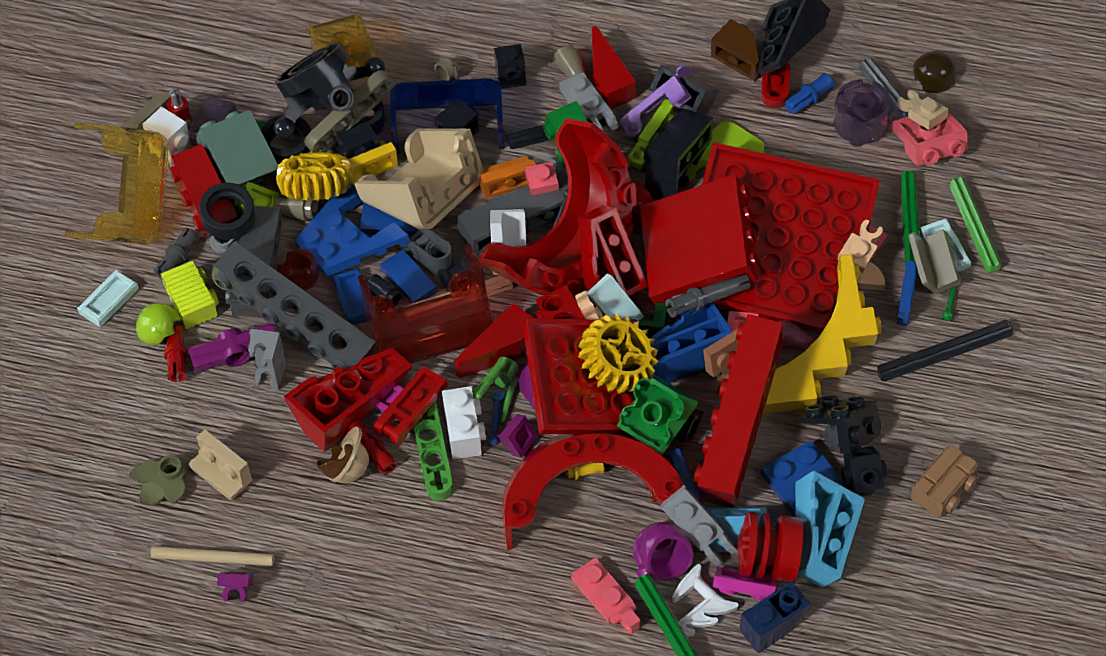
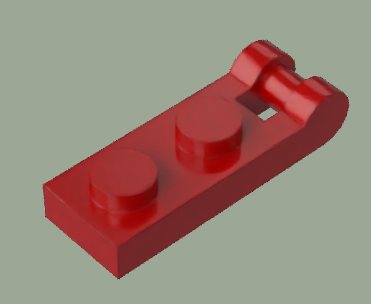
[373,366,448,446]

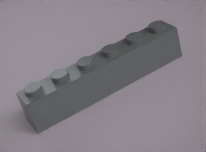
[457,168,568,257]

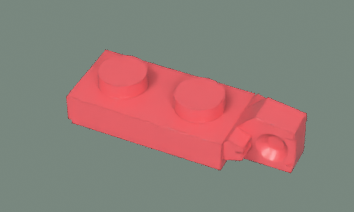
[571,557,640,635]

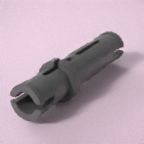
[666,273,750,317]

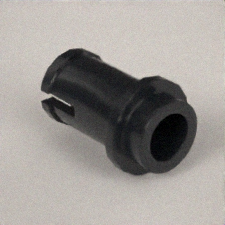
[366,274,403,307]

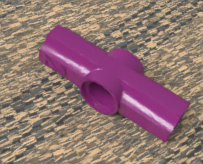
[187,323,276,373]

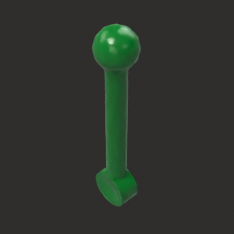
[942,272,962,321]

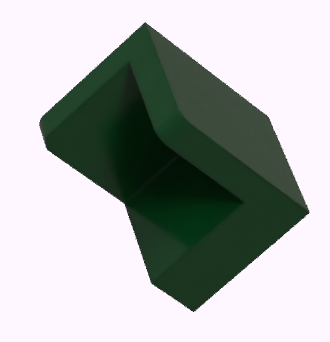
[630,302,668,338]

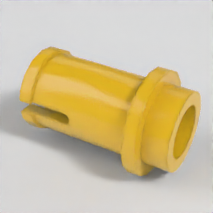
[566,463,604,480]

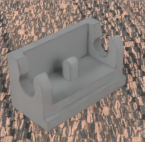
[248,329,286,391]

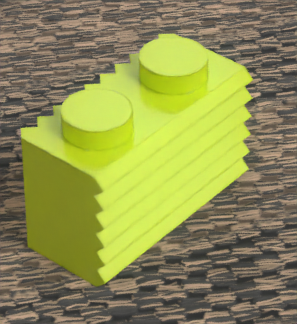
[160,260,219,329]

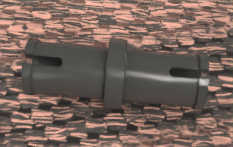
[154,227,200,279]

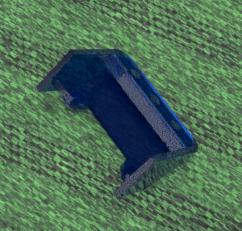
[390,77,505,154]

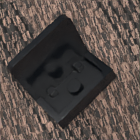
[796,395,881,454]

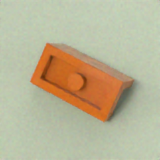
[479,156,536,199]

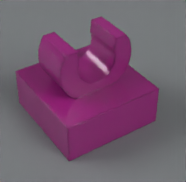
[497,414,538,458]
[217,572,254,602]

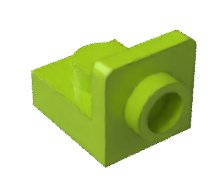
[231,182,279,217]

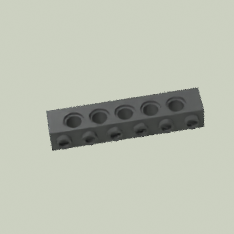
[211,241,376,369]

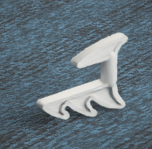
[672,564,738,637]

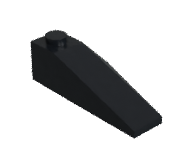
[758,0,831,75]

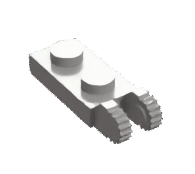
[559,72,618,131]
[660,485,737,566]

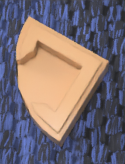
[857,262,885,291]

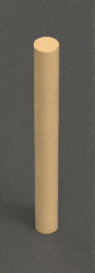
[151,546,274,566]

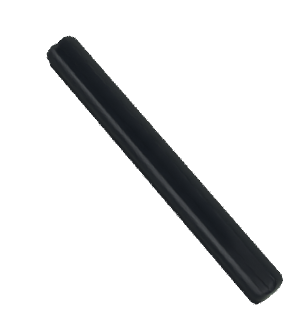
[877,320,1013,382]

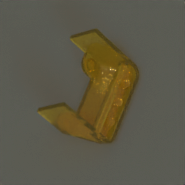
[65,123,169,245]

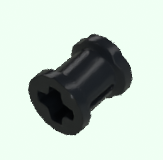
[437,257,475,292]

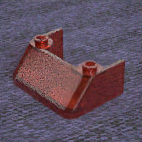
[357,244,492,364]

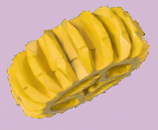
[276,151,353,202]
[578,313,658,394]

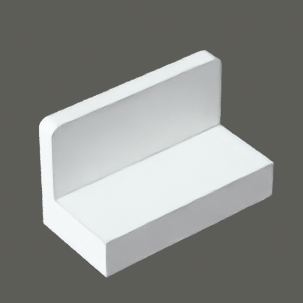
[490,209,526,275]

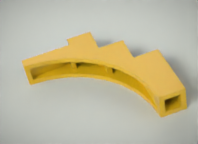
[763,254,882,414]

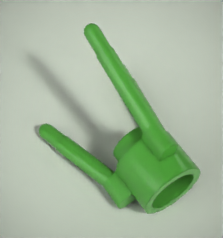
[472,357,519,425]

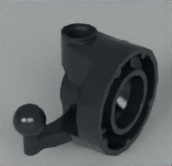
[273,41,386,139]

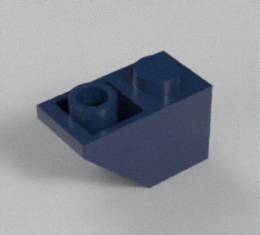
[740,581,811,654]

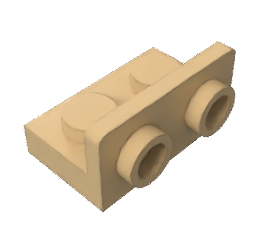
[189,429,252,500]

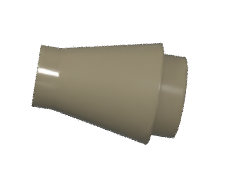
[554,45,589,79]
[274,197,319,222]

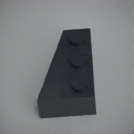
[644,109,713,200]

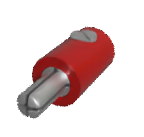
[167,88,192,129]

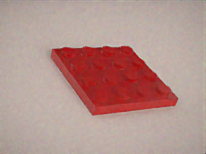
[522,318,635,434]

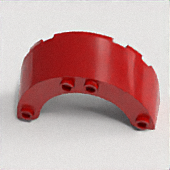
[477,118,636,296]
[502,432,684,550]

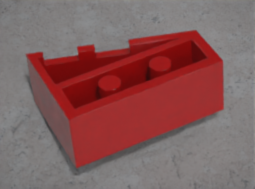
[168,143,238,239]
[578,205,648,307]

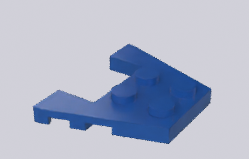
[294,183,410,277]

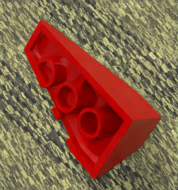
[284,348,413,452]

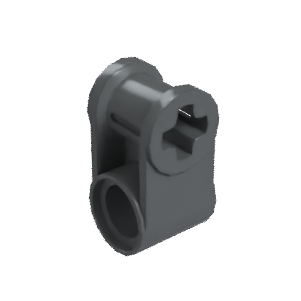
[401,229,454,276]

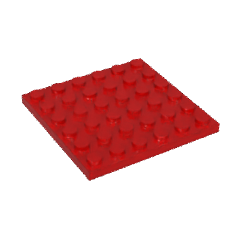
[702,142,880,333]

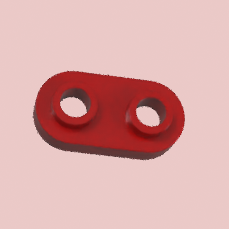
[761,62,791,108]

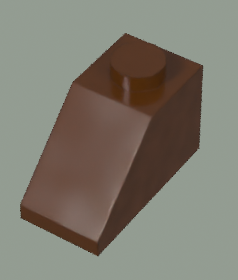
[711,19,759,82]

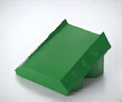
[616,374,699,454]

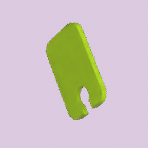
[685,121,765,183]

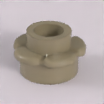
[435,56,459,82]

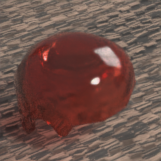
[277,249,319,292]

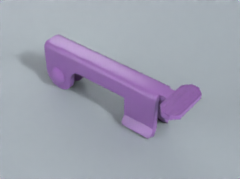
[619,65,692,138]

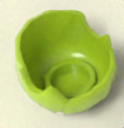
[136,302,181,346]

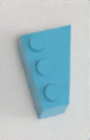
[796,471,865,588]

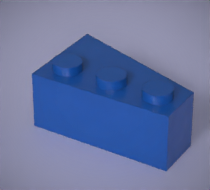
[650,302,733,383]

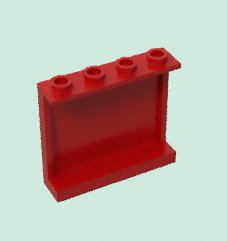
[640,174,760,308]

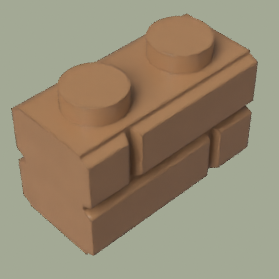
[910,445,979,518]

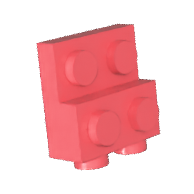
[892,112,968,166]

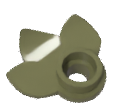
[129,455,186,506]

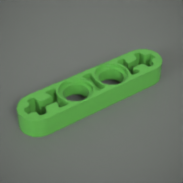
[413,402,453,501]

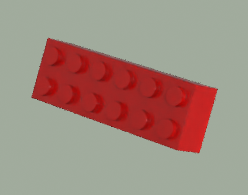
[694,314,784,508]

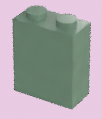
[196,110,278,187]

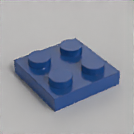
[761,440,846,517]

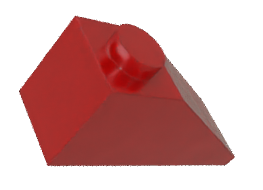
[591,26,636,109]
[454,303,533,379]

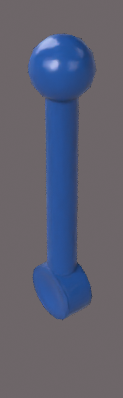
[487,391,504,445]

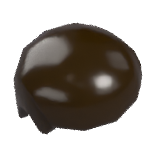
[913,51,956,93]

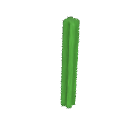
[950,177,1002,273]

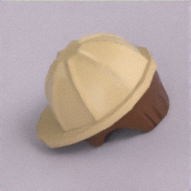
[317,427,369,483]

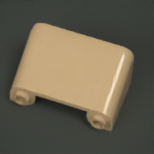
[354,128,483,229]

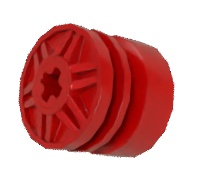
[737,511,803,582]

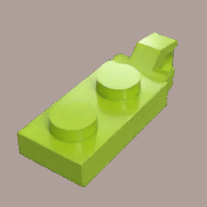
[627,99,676,170]

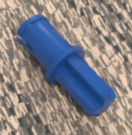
[785,73,835,114]

